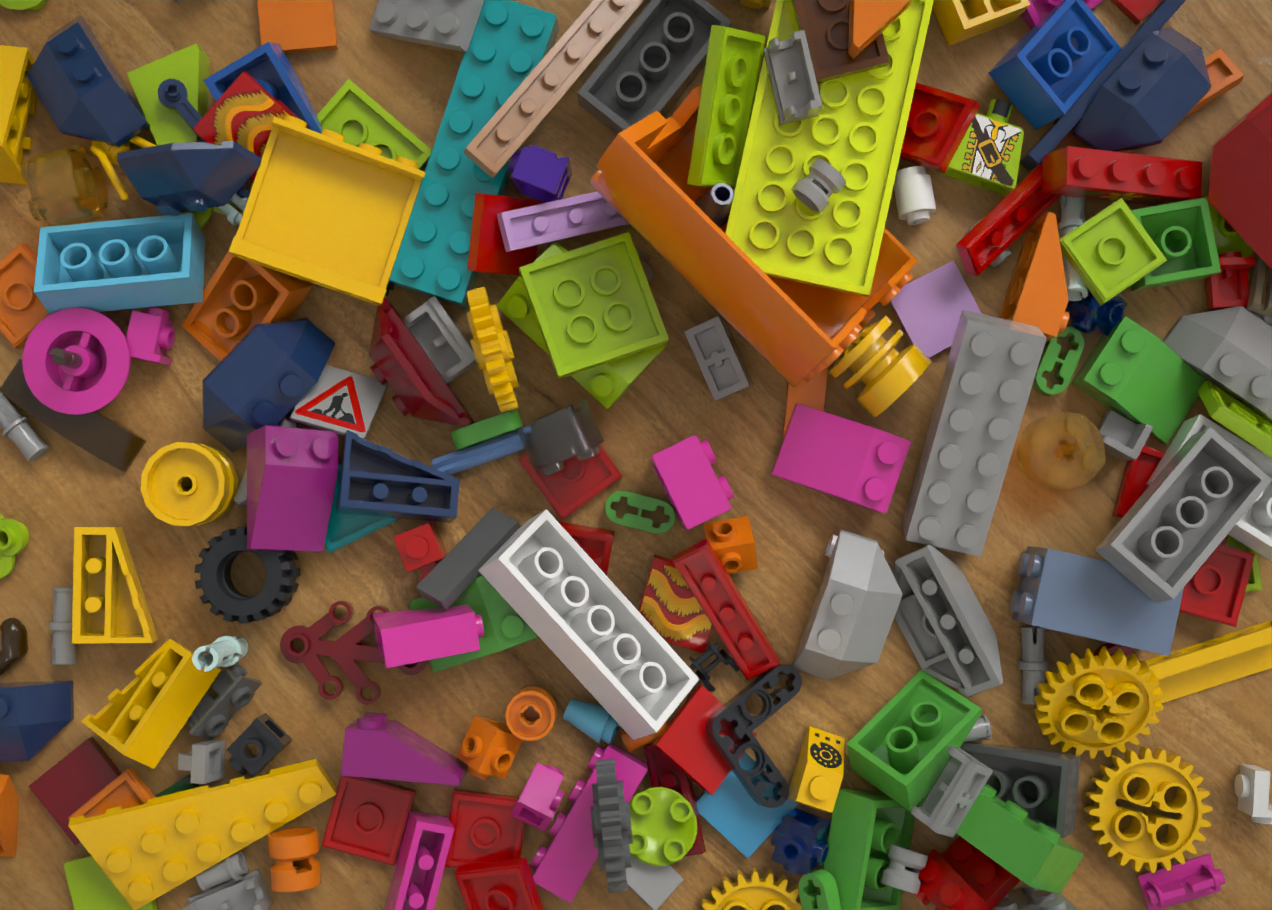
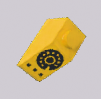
[787,726,845,813]

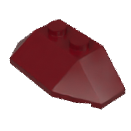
[369,297,475,427]

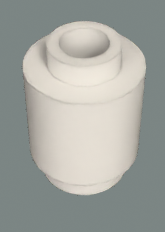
[893,166,936,225]

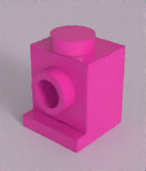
[126,307,175,366]
[510,762,565,832]

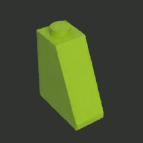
[127,43,210,146]

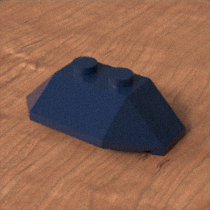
[26,15,150,147]
[1073,27,1211,152]
[117,141,262,216]
[202,318,335,452]
[0,681,74,762]

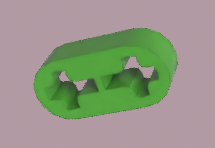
[1033,326,1085,396]
[450,410,524,451]
[605,491,675,534]
[798,869,842,910]

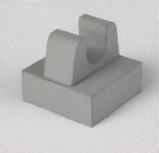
[177,739,225,784]

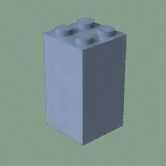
[1009,546,1184,656]

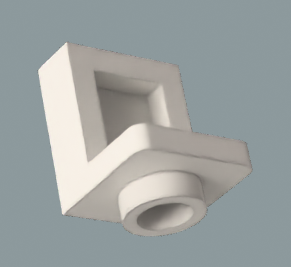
[1234,764,1272,824]

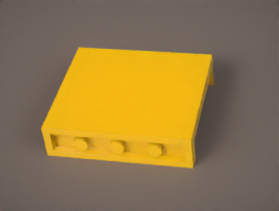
[229,115,425,306]

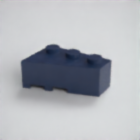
[336,430,460,523]

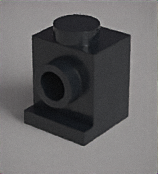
[227,713,292,777]

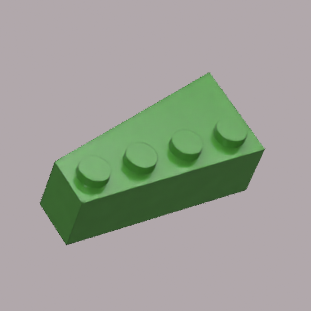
[917,784,1084,894]

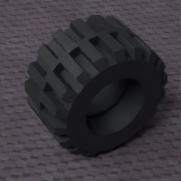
[194,527,300,624]

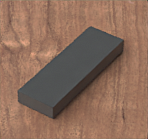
[416,508,521,610]

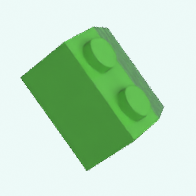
[1071,316,1205,445]
[409,575,539,673]
[846,670,982,812]

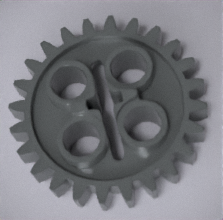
[590,759,633,893]

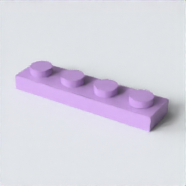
[497,192,629,252]

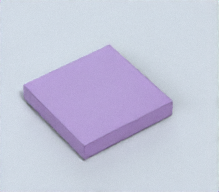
[889,260,982,358]

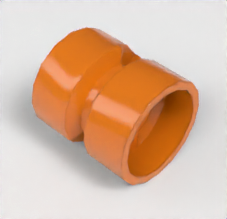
[505,684,558,741]
[267,827,322,892]

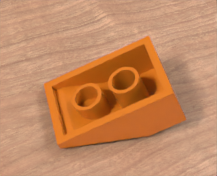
[998,212,1069,341]
[181,251,314,362]

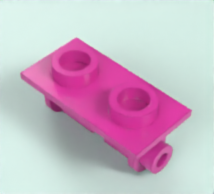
[1137,854,1225,910]

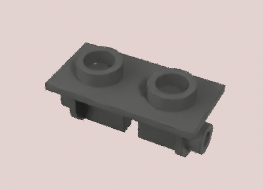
[186,663,262,739]

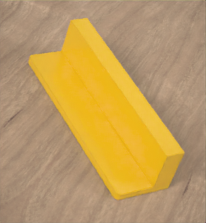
[1140,619,1272,704]

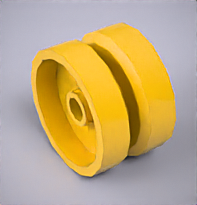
[141,442,239,526]

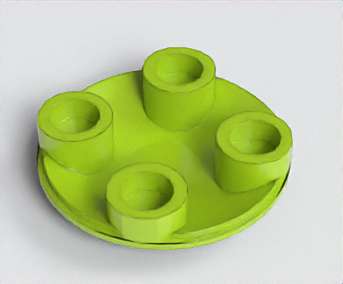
[629,787,697,866]

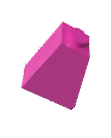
[372,605,484,668]

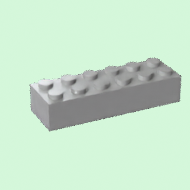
[902,310,1047,557]

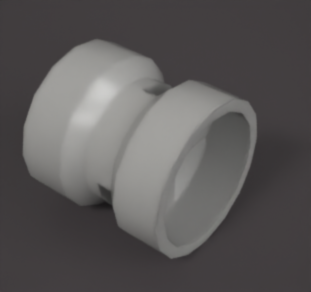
[791,158,846,214]
[880,844,928,894]

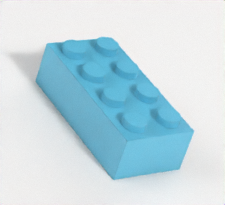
[34,213,206,314]

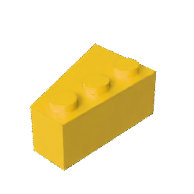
[80,639,221,769]

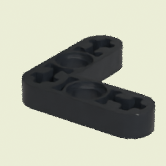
[706,665,802,808]

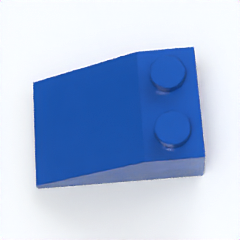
[988,0,1121,130]
[203,42,323,133]

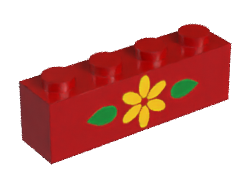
[1042,146,1202,206]

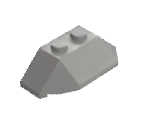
[1162,306,1272,422]
[792,529,903,680]
[893,544,1003,697]

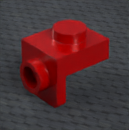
[1205,251,1256,311]

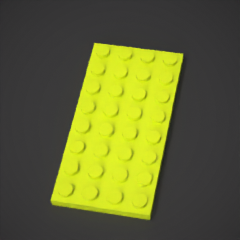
[725,0,934,297]

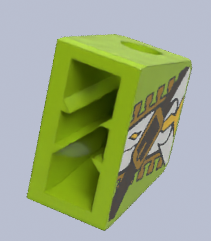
[939,99,1024,196]

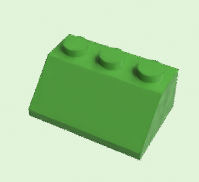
[823,789,917,910]

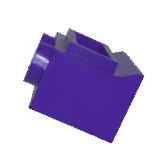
[508,144,572,203]

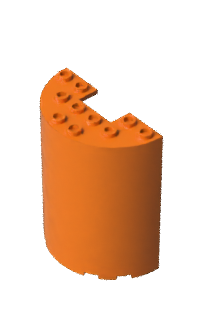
[590,83,918,387]

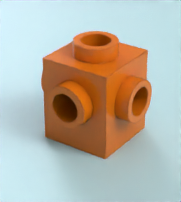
[698,516,758,574]
[456,715,523,780]

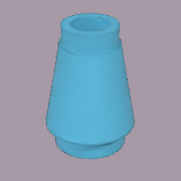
[563,698,620,744]

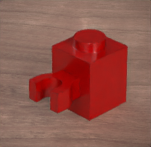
[393,522,447,582]

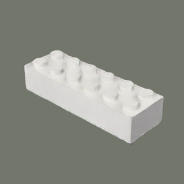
[478,509,699,740]

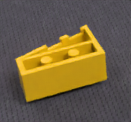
[932,0,1031,46]
[0,45,38,185]
[72,526,158,644]

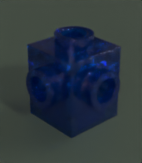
[1065,288,1127,336]
[771,808,831,875]

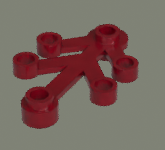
[280,600,428,705]

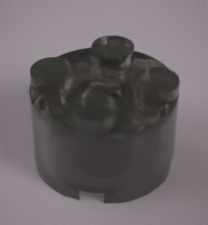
[516,398,605,477]

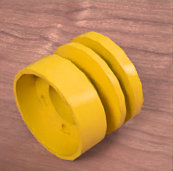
[829,316,932,417]

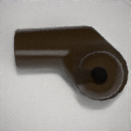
[0,618,28,675]

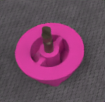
[22,308,131,415]

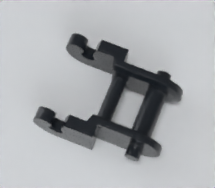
[689,641,740,693]

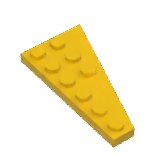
[68,759,337,910]

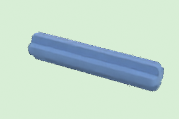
[431,425,540,475]

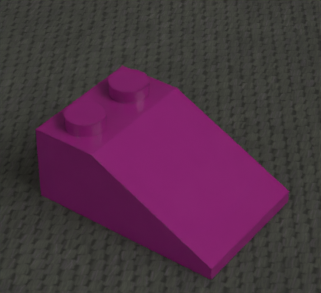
[247,425,338,553]
[341,712,468,786]

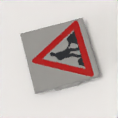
[290,365,388,439]

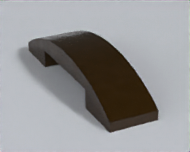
[0,359,146,472]

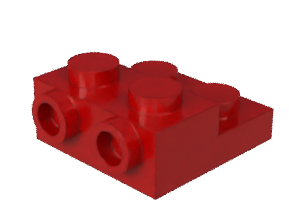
[914,836,1020,910]

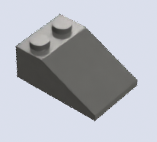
[960,742,1081,838]

